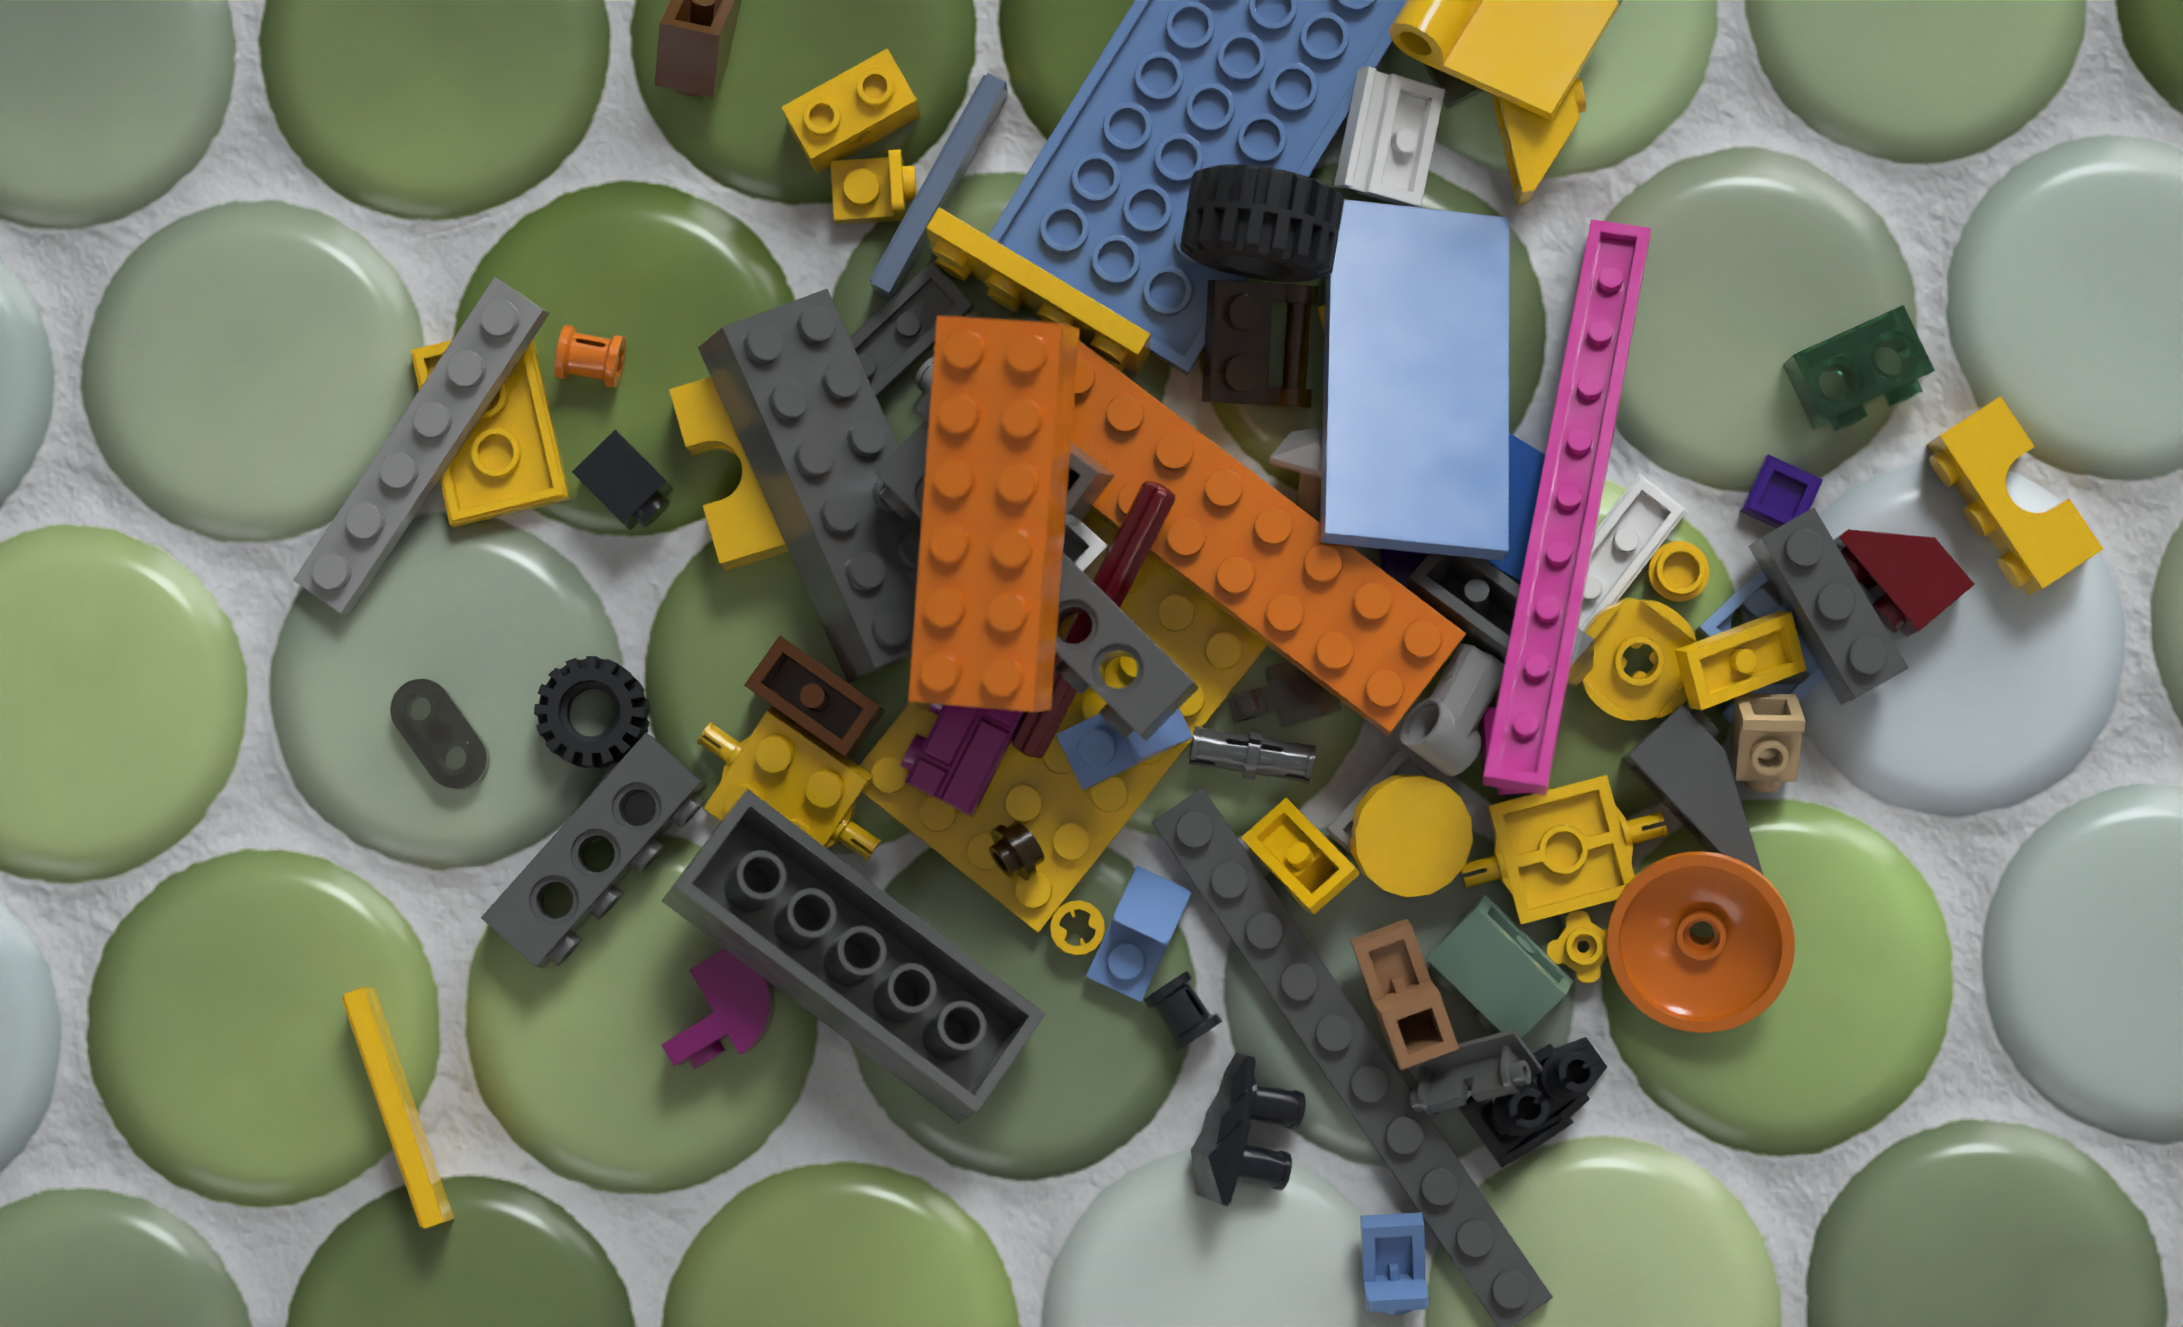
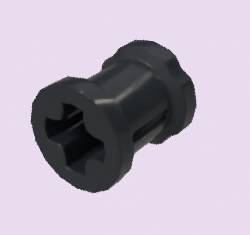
[1144,971,1222,1052]

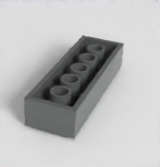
[698,289,922,683]
[662,789,1046,1124]

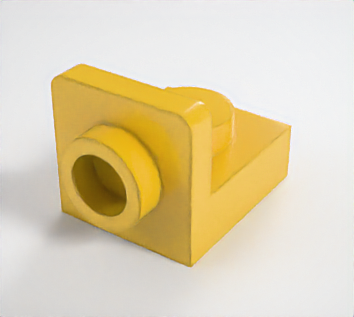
[830,149,917,225]

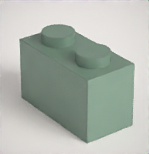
[1426,895,1573,1039]

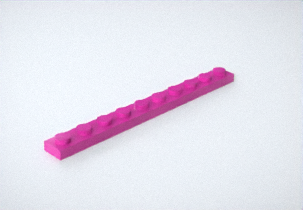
[1483,219,1651,796]

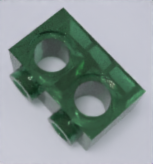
[1783,305,1935,432]

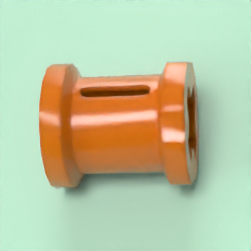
[554,324,626,388]

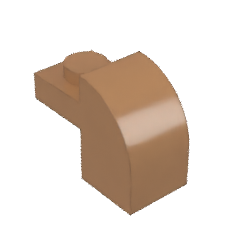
[1350,919,1459,1070]

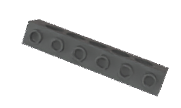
[874,419,1199,741]

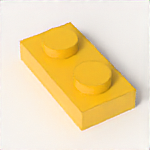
[1675,610,1807,710]

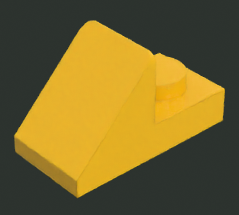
[1241,798,1360,915]

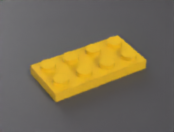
[926,207,1151,375]

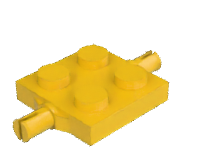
[697,706,882,862]
[1460,775,1667,925]

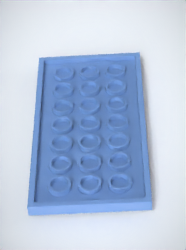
[988,0,1407,376]

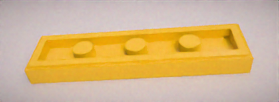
[342,987,454,1229]

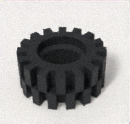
[534,656,650,769]

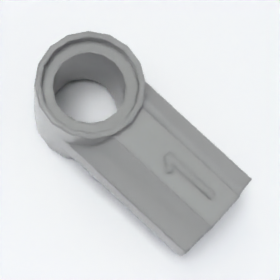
[1399,643,1505,776]

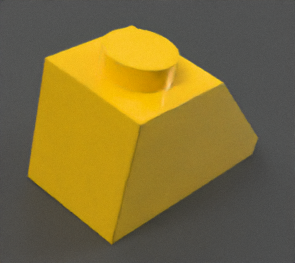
[1490,76,1586,205]

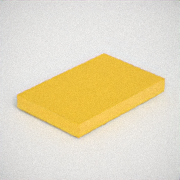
[410,338,571,528]

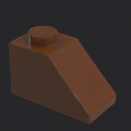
[655,0,742,98]

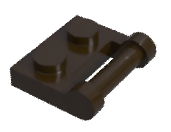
[1201,280,1318,407]

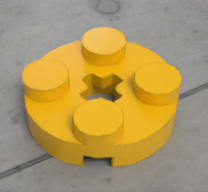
[1581,598,1697,721]

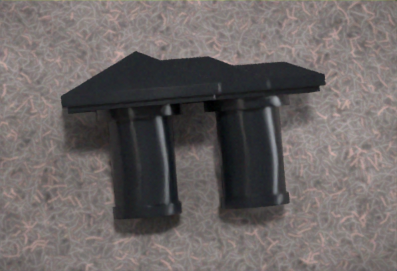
[1458,1037,1607,1168]
[1191,1052,1306,1206]

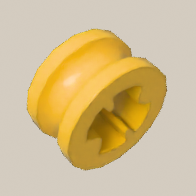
[1050,900,1105,955]

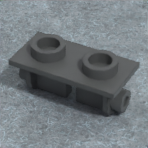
[1408,1029,1543,1116]

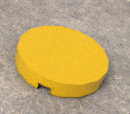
[1350,774,1473,897]

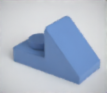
[1056,708,1193,791]
[1086,866,1192,1002]

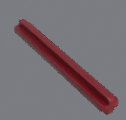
[1012,481,1176,758]

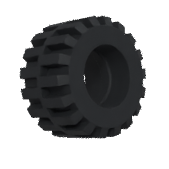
[1180,164,1344,282]

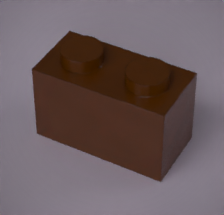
[744,635,885,760]

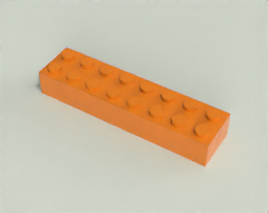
[1071,341,1466,737]

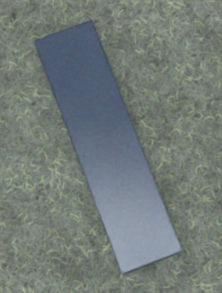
[869,73,1008,301]

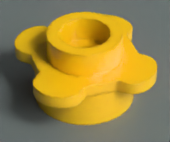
[1546,910,1608,983]

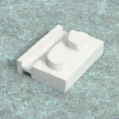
[1334,66,1445,207]

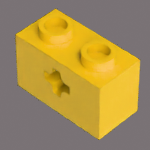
[781,48,921,175]

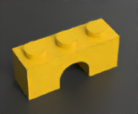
[669,377,789,571]
[1927,396,2103,596]

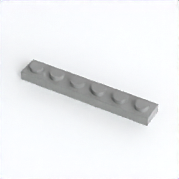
[293,277,550,616]

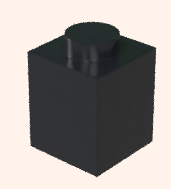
[572,429,673,531]

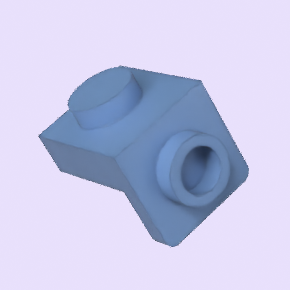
[1360,1212,1429,1315]

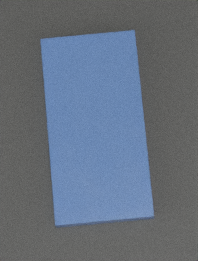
[1320,199,1509,561]

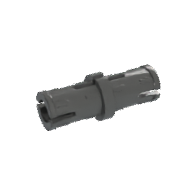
[1189,726,1316,784]

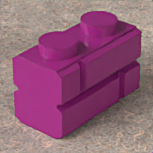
[901,703,1026,817]

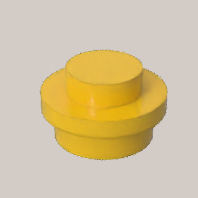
[1648,541,1710,602]

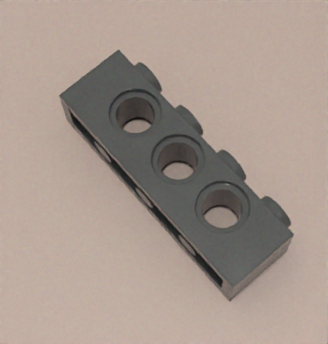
[481,733,707,968]

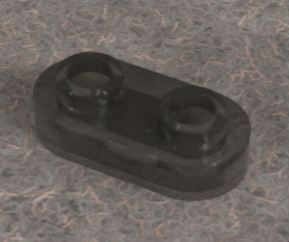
[390,679,490,790]

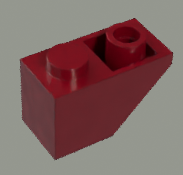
[1834,529,1975,637]

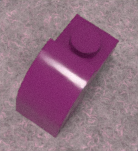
[661,949,775,1070]

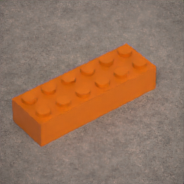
[908,316,1079,712]

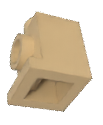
[1729,693,1806,792]

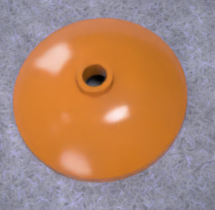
[1607,851,1795,1033]

